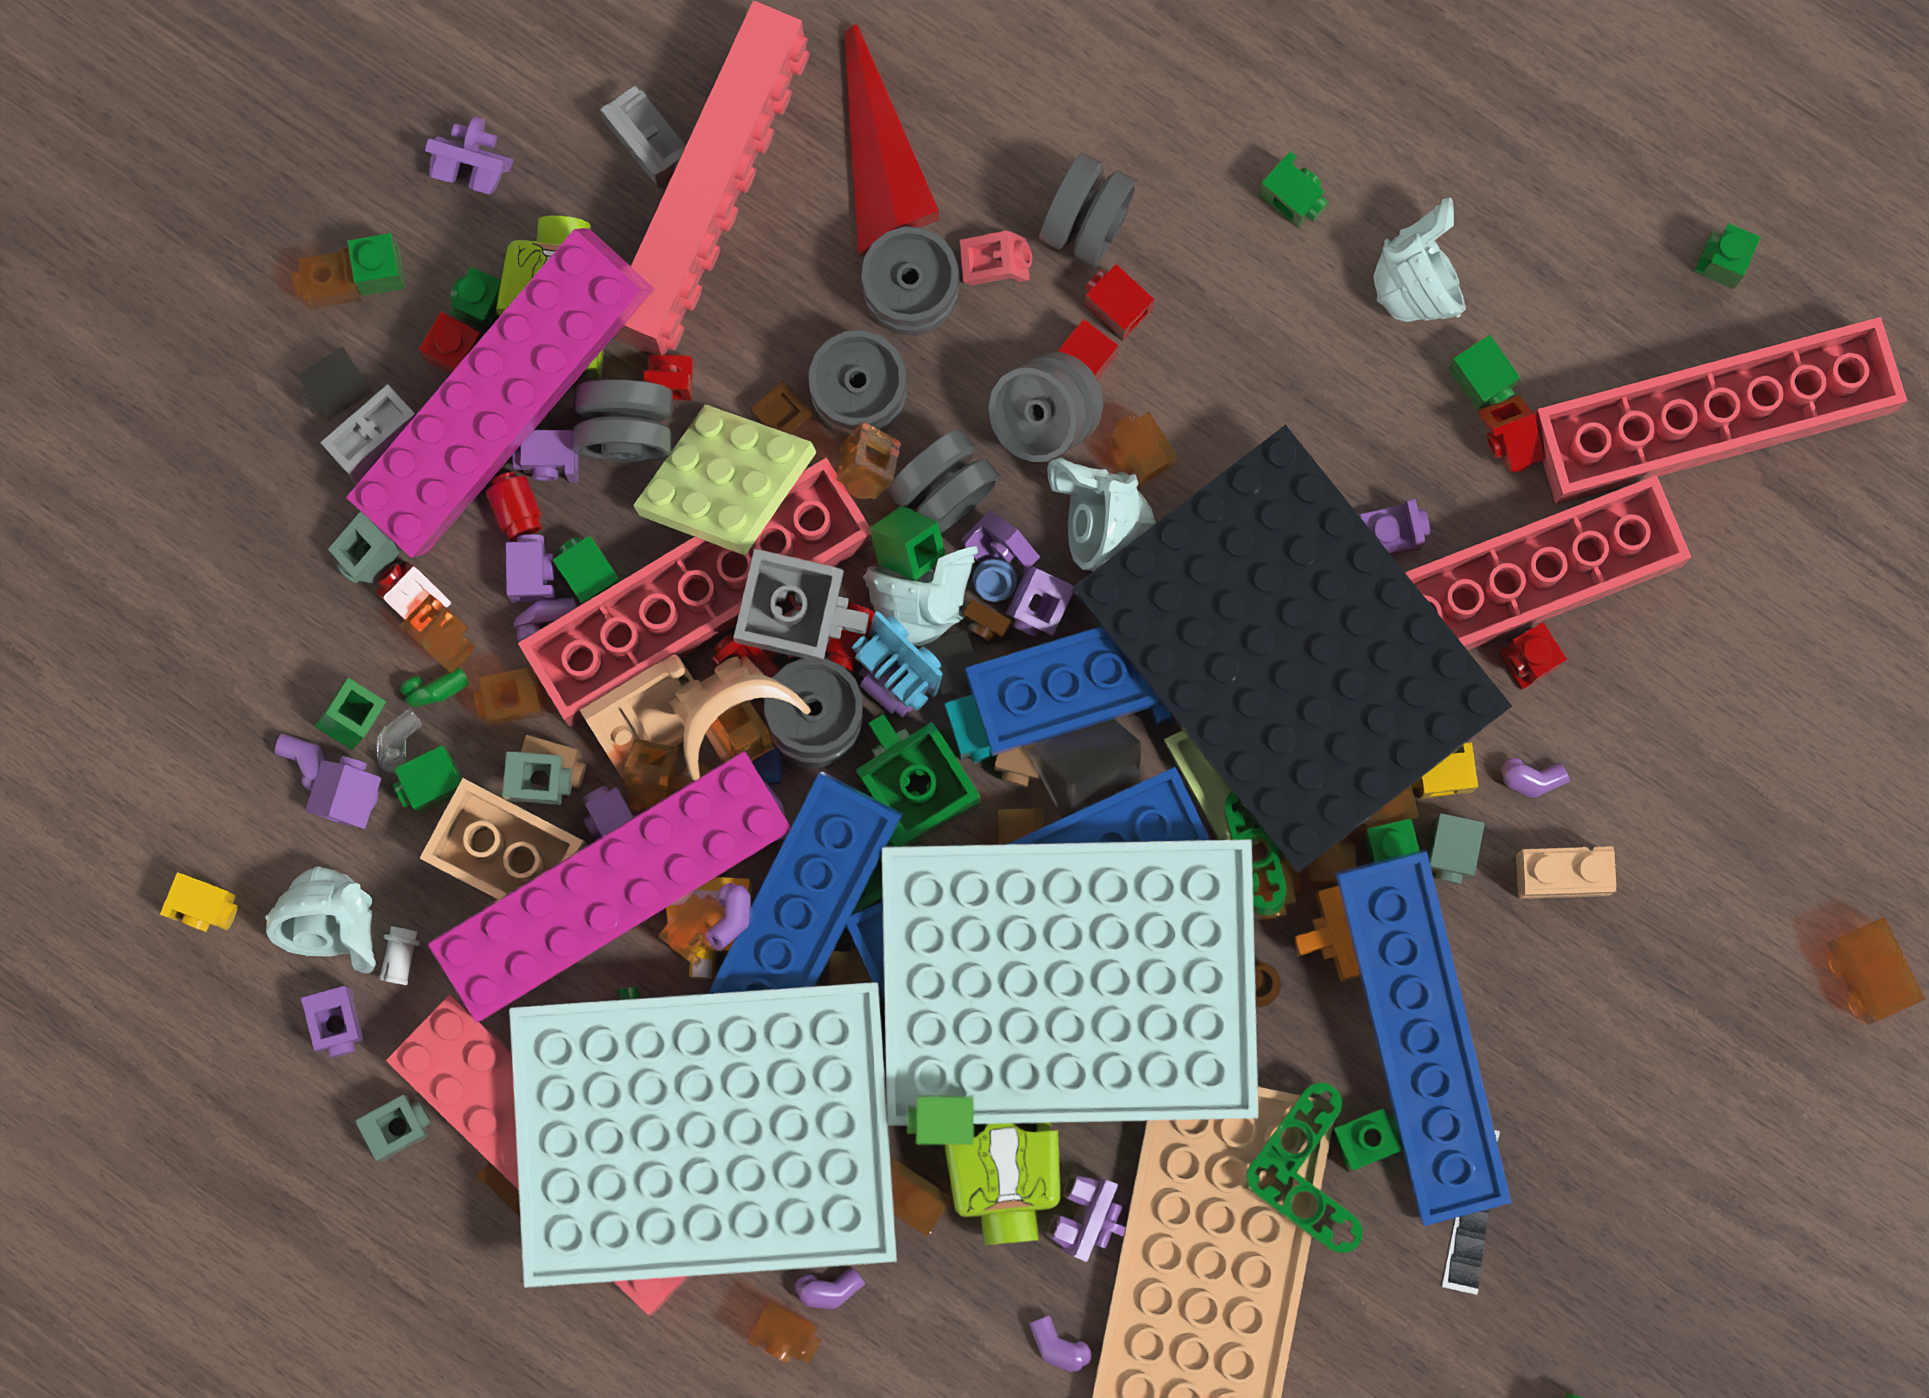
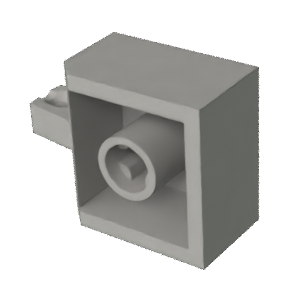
[734,549,869,663]

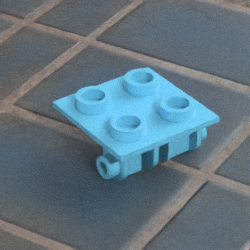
[852,610,943,711]

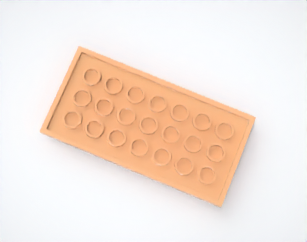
[1092,1087,1334,1398]

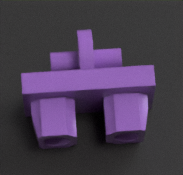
[425,116,513,194]
[1046,1174,1126,1262]

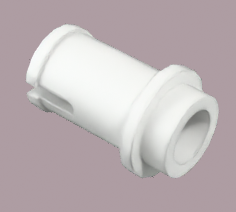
[379,926,420,985]

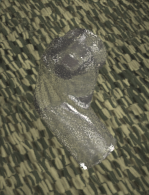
[377,707,424,773]

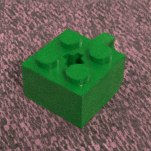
[856,714,981,847]

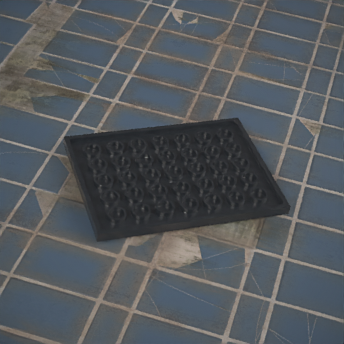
[1072,424,1512,874]

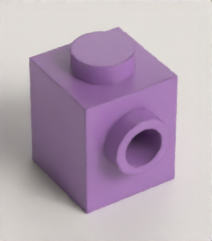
[305,756,381,829]

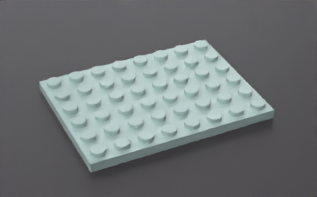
[882,840,1258,1125]
[510,983,897,1287]

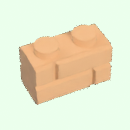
[1516,846,1616,899]

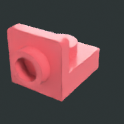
[960,230,1032,286]

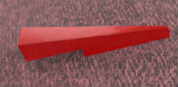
[844,24,939,256]

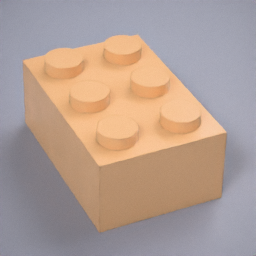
[420,778,587,900]

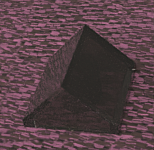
[1026,719,1141,819]

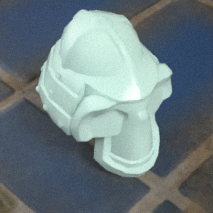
[1374,198,1466,322]
[1047,457,1155,571]
[863,546,979,646]
[265,866,376,973]

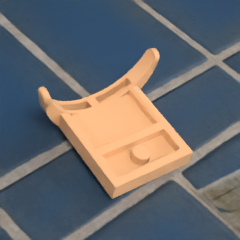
[580,655,733,778]
[668,656,811,781]

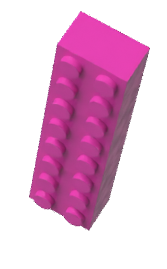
[346,228,655,558]
[428,751,791,1023]

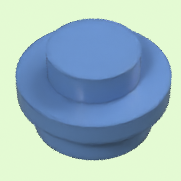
[973,558,1017,602]

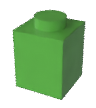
[908,1095,974,1144]

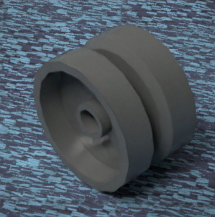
[1039,153,1138,268]
[861,226,959,336]
[809,330,907,439]
[988,352,1104,462]
[572,380,673,462]
[887,429,1001,534]
[764,658,863,768]

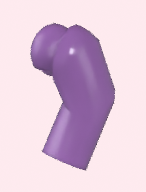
[706,883,751,950]
[1029,1315,1091,1372]

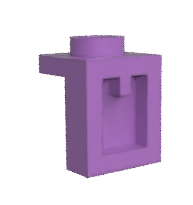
[1360,498,1430,555]
[961,510,1040,570]

